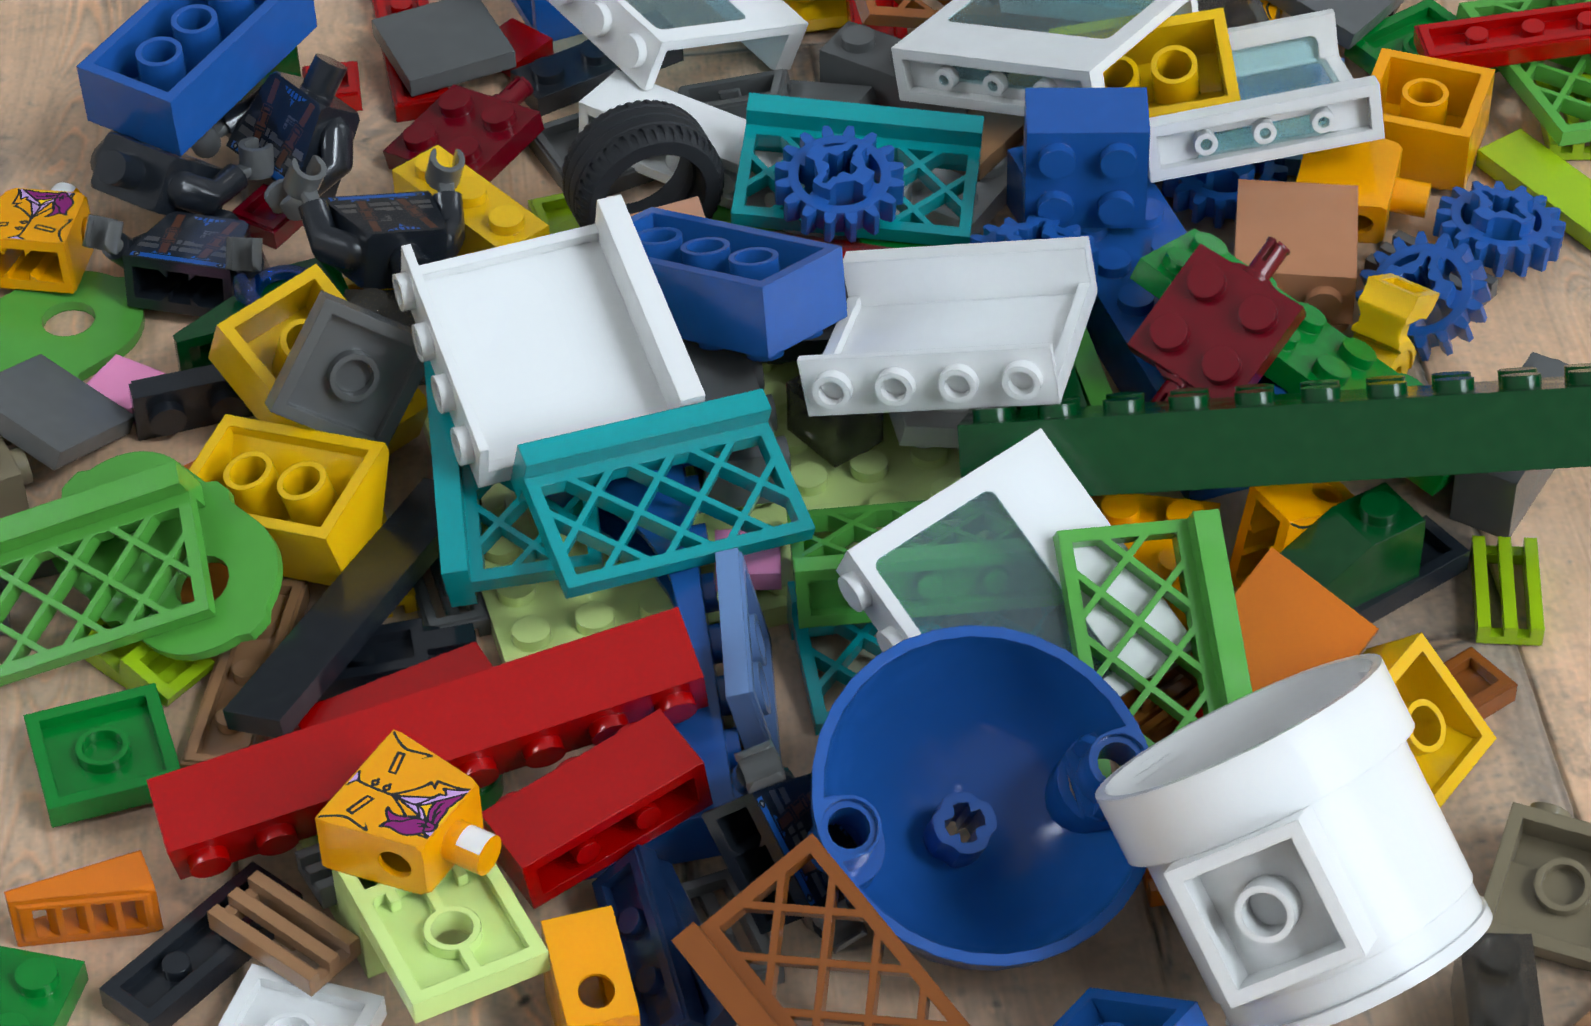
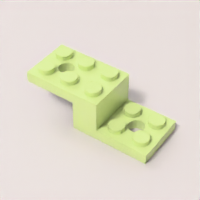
[295,835,550,1024]

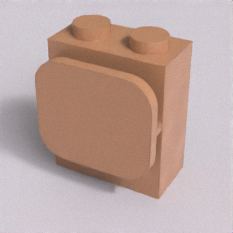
[1233,179,1358,333]

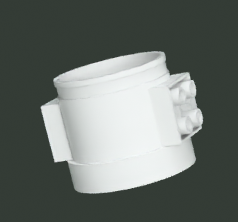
[1095,653,1493,1026]

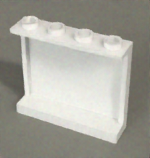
[392,194,706,488]
[797,236,1098,416]

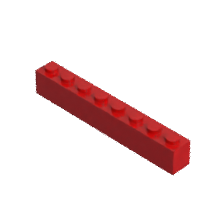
[146,607,709,880]

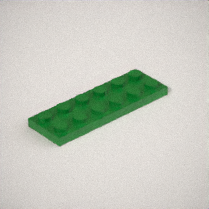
[1130,228,1455,496]

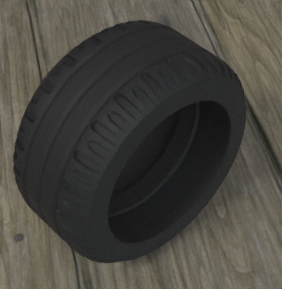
[561,99,724,227]

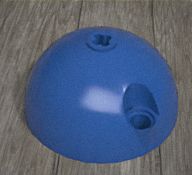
[807,625,1148,971]

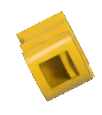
[1351,273,1440,374]

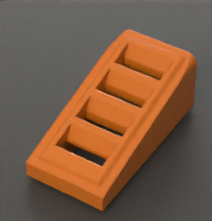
[4,850,164,947]

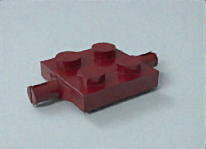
[383,75,545,182]
[1127,237,1306,402]

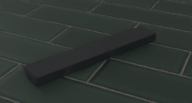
[222,478,482,738]

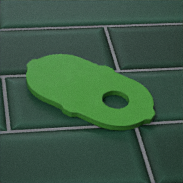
[0,271,145,381]
[52,451,283,661]

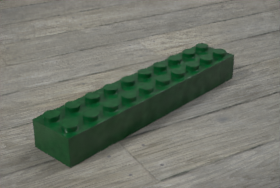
[957,363,1591,503]

